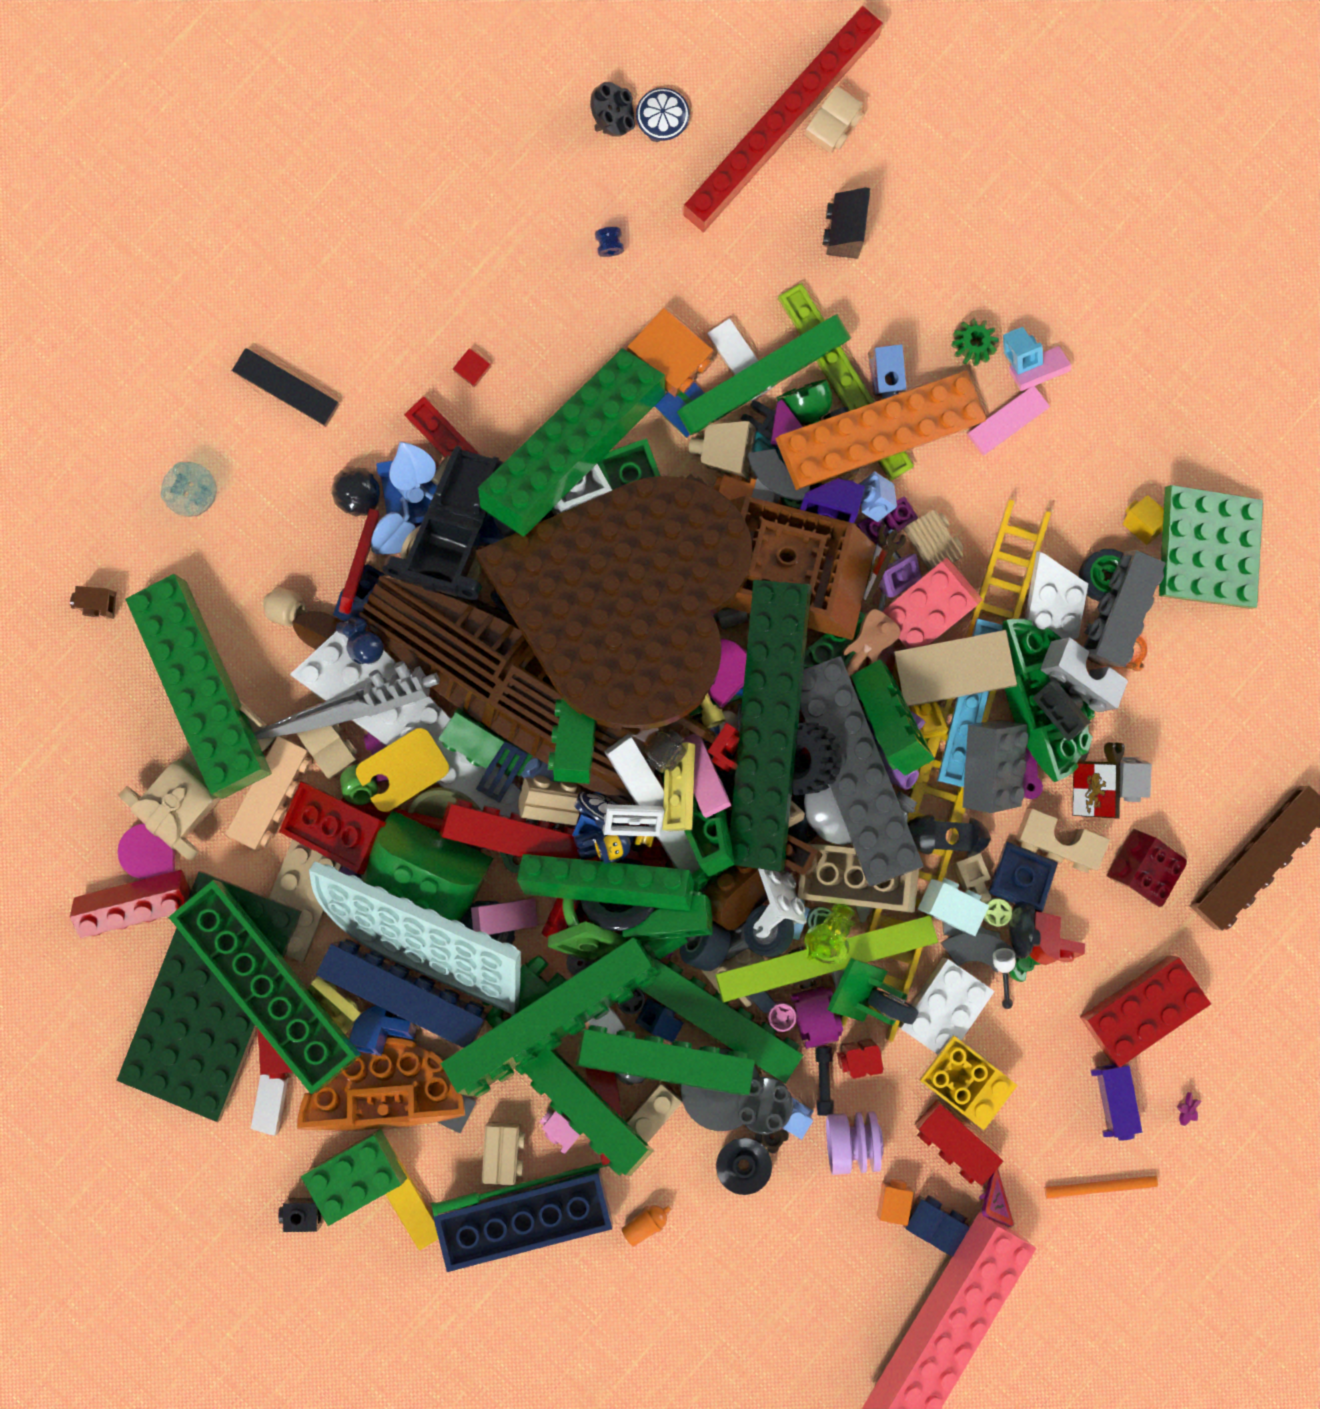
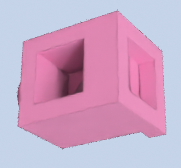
[539,1109,580,1154]

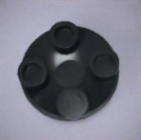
[1009,902,1041,959]

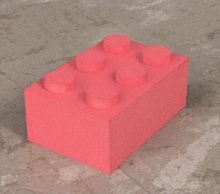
[882,558,983,649]

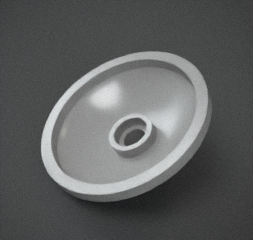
[804,784,852,845]

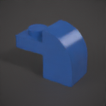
[349,1006,417,1056]

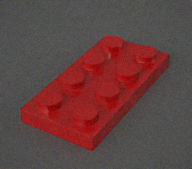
[279,781,386,875]

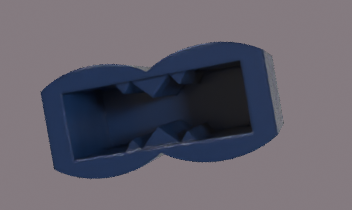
[903,1195,970,1257]

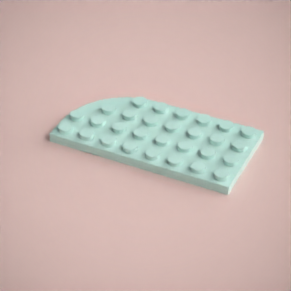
[309,861,521,1015]

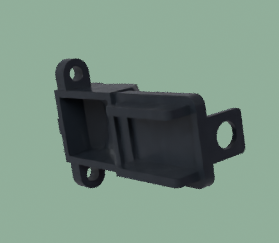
[382,445,503,600]

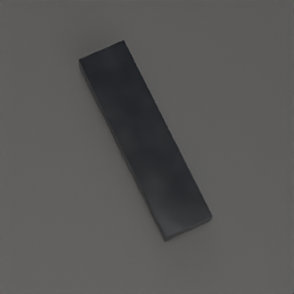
[231,348,340,427]

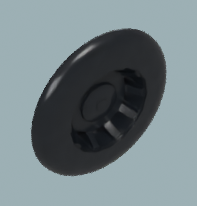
[581,858,655,931]

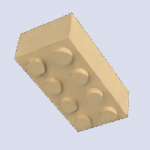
[797,843,919,913]

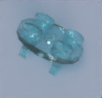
[160,462,217,517]

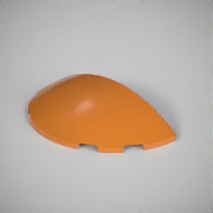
[297,1038,465,1130]

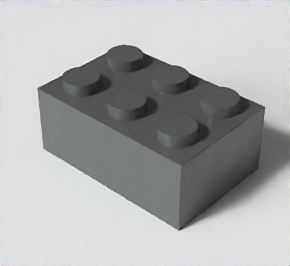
[962,720,1028,813]

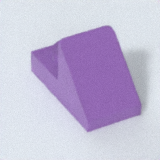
[879,553,922,598]

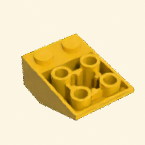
[919,1035,1018,1130]

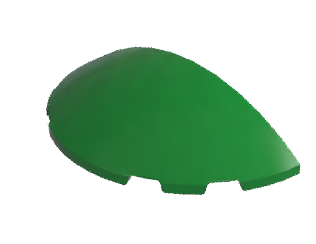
[1002,619,1095,782]

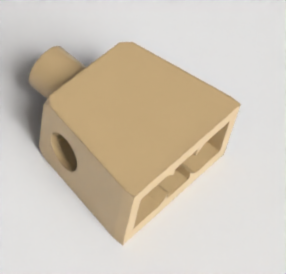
[689,421,756,479]

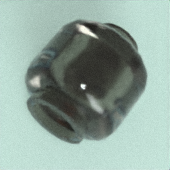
[644,729,687,773]

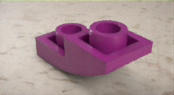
[856,496,918,545]

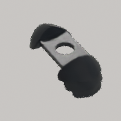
[907,814,991,857]

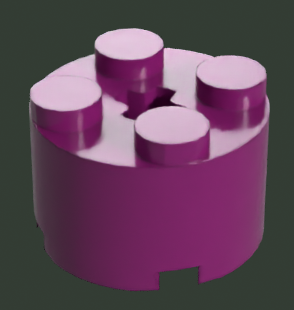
[790,986,843,1049]

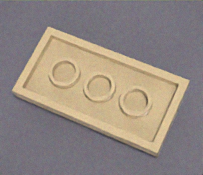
[269,839,342,962]

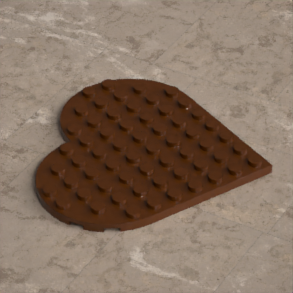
[475,476,752,730]

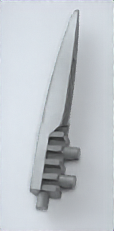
[254,661,440,739]

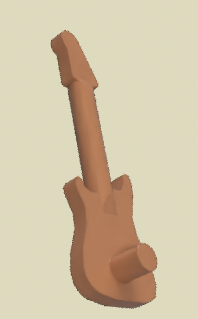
[842,609,900,679]

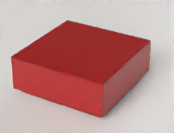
[453,348,491,388]

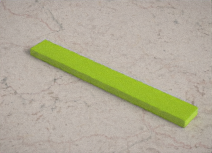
[778,283,914,481]
[715,915,938,1003]

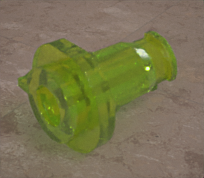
[804,904,855,964]

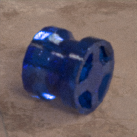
[595,227,624,257]

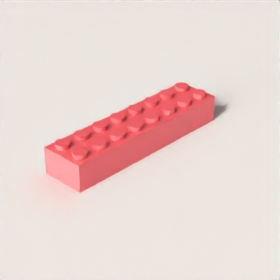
[862,1212,1037,1409]

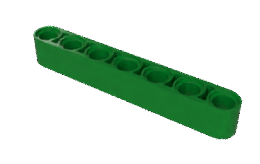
[676,314,852,436]

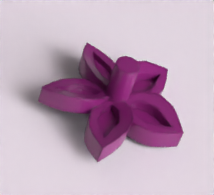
[1177,1092,1202,1126]

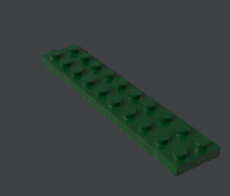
[730,580,812,872]

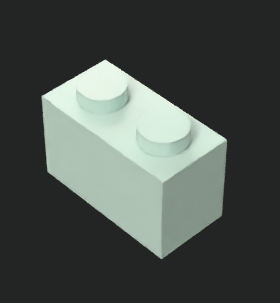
[918,878,989,936]

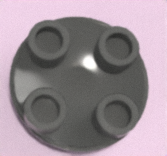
[737,1077,793,1134]

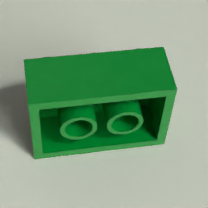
[301,1129,407,1226]

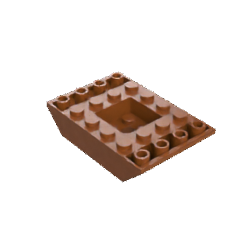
[726,496,876,640]

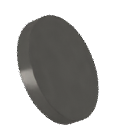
[680,1048,760,1131]

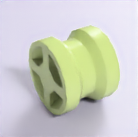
[983,898,1012,927]

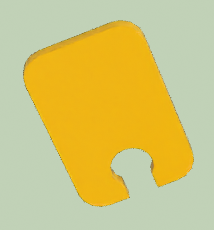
[356,728,449,812]

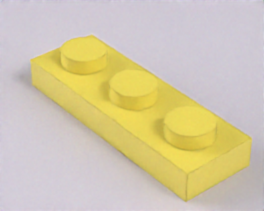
[662,742,695,832]

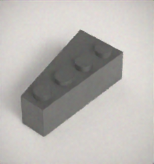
[1083,550,1166,667]

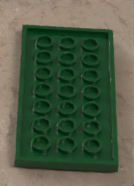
[116,871,302,1122]

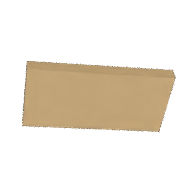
[894,630,1017,707]

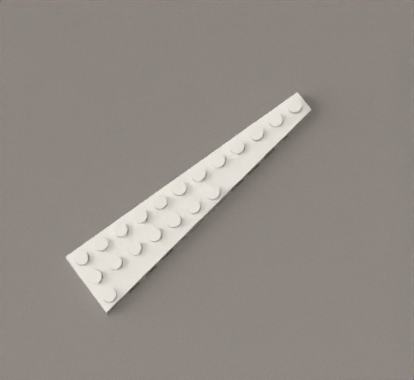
[290,621,557,829]

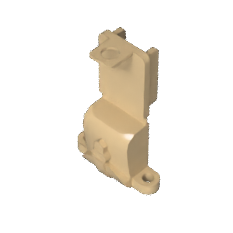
[118,702,277,861]

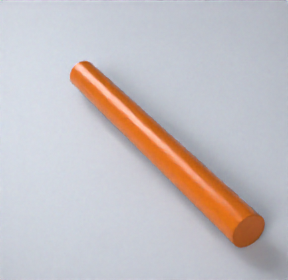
[1044,1176,1158,1199]

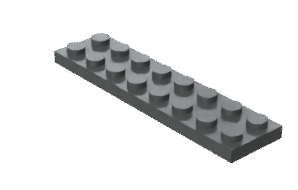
[800,656,924,887]

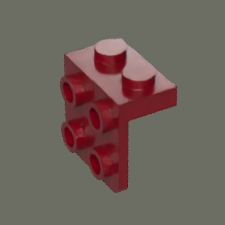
[1106,828,1187,907]

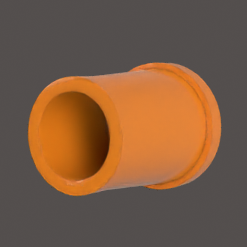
[621,1205,671,1247]

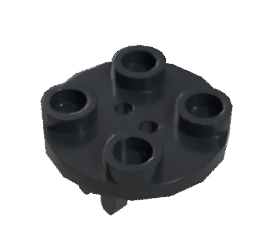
[590,82,635,137]

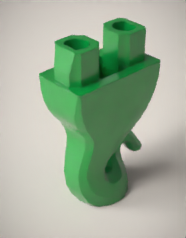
[482,954,567,1028]

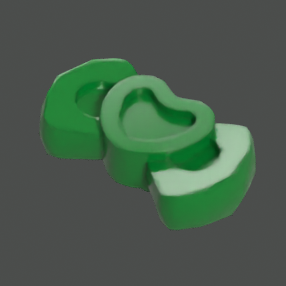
[1009,955,1040,982]

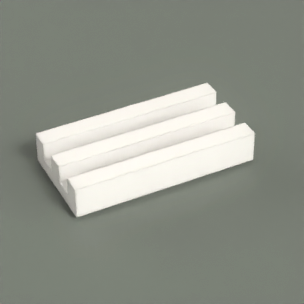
[602,804,664,837]

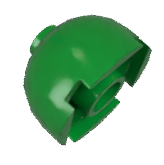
[776,379,833,426]

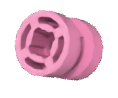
[766,1001,796,1032]

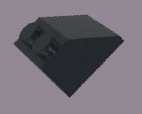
[822,187,871,259]

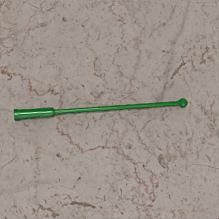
[431,1162,609,1217]

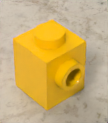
[1122,495,1164,546]

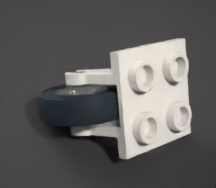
[744,869,807,957]

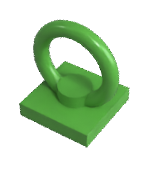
[548,898,627,962]

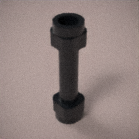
[815,1046,834,1116]

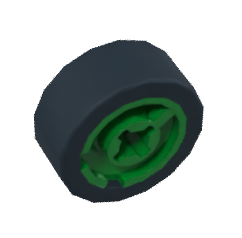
[1079,549,1123,602]

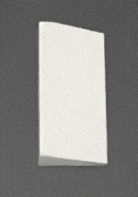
[251,1074,289,1136]

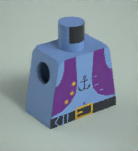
[868,344,906,400]

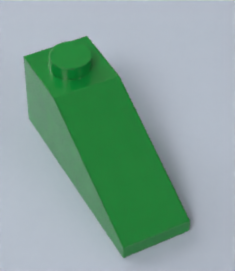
[623,892,713,942]

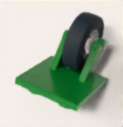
[827,958,919,1026]

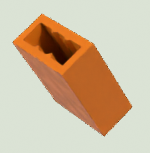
[627,308,713,397]

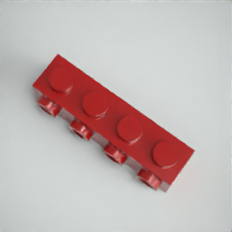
[70,869,191,939]

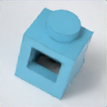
[1003,327,1043,375]

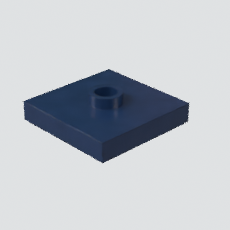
[988,842,1058,913]

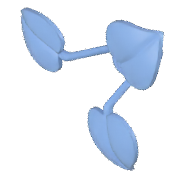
[371,442,491,554]

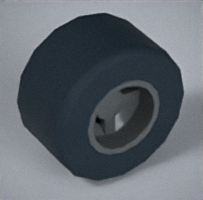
[680,920,730,971]

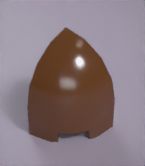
[292,611,344,650]

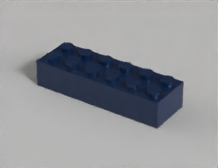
[316,939,488,1048]
[433,1168,613,1272]

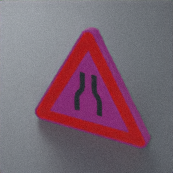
[979,1168,1014,1227]

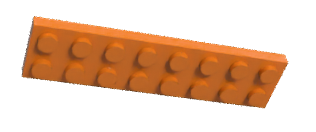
[775,371,987,490]

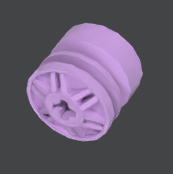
[826,1111,883,1175]

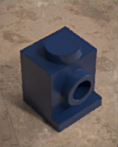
[635,998,684,1042]

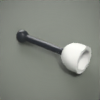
[993,948,1016,1009]

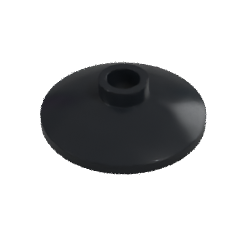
[716,1138,772,1195]

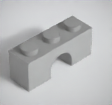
[1040,637,1128,712]

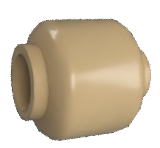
[263,587,306,627]

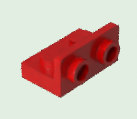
[707,723,740,773]

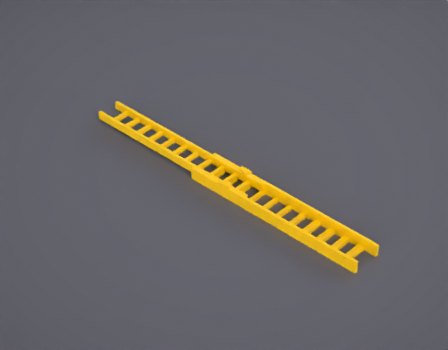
[840,499,1051,1042]

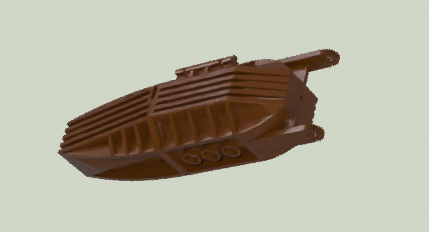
[359,576,718,805]

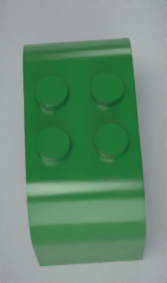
[361,811,494,921]

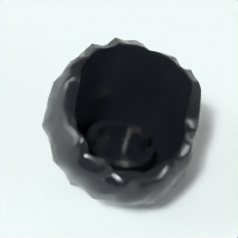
[331,467,380,517]

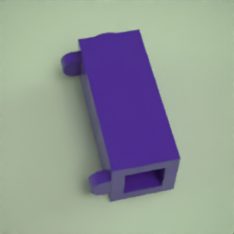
[1090,1064,1143,1141]

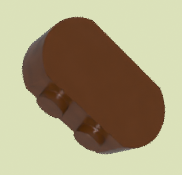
[704,865,768,930]

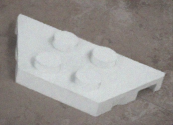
[1025,551,1088,639]

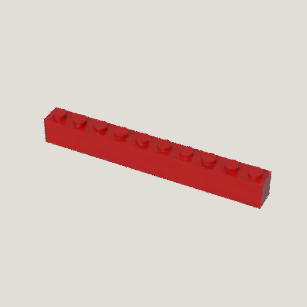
[683,6,883,233]

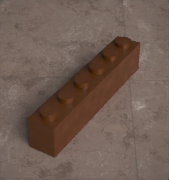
[1189,786,1320,931]

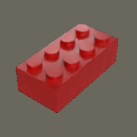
[1080,955,1211,1068]

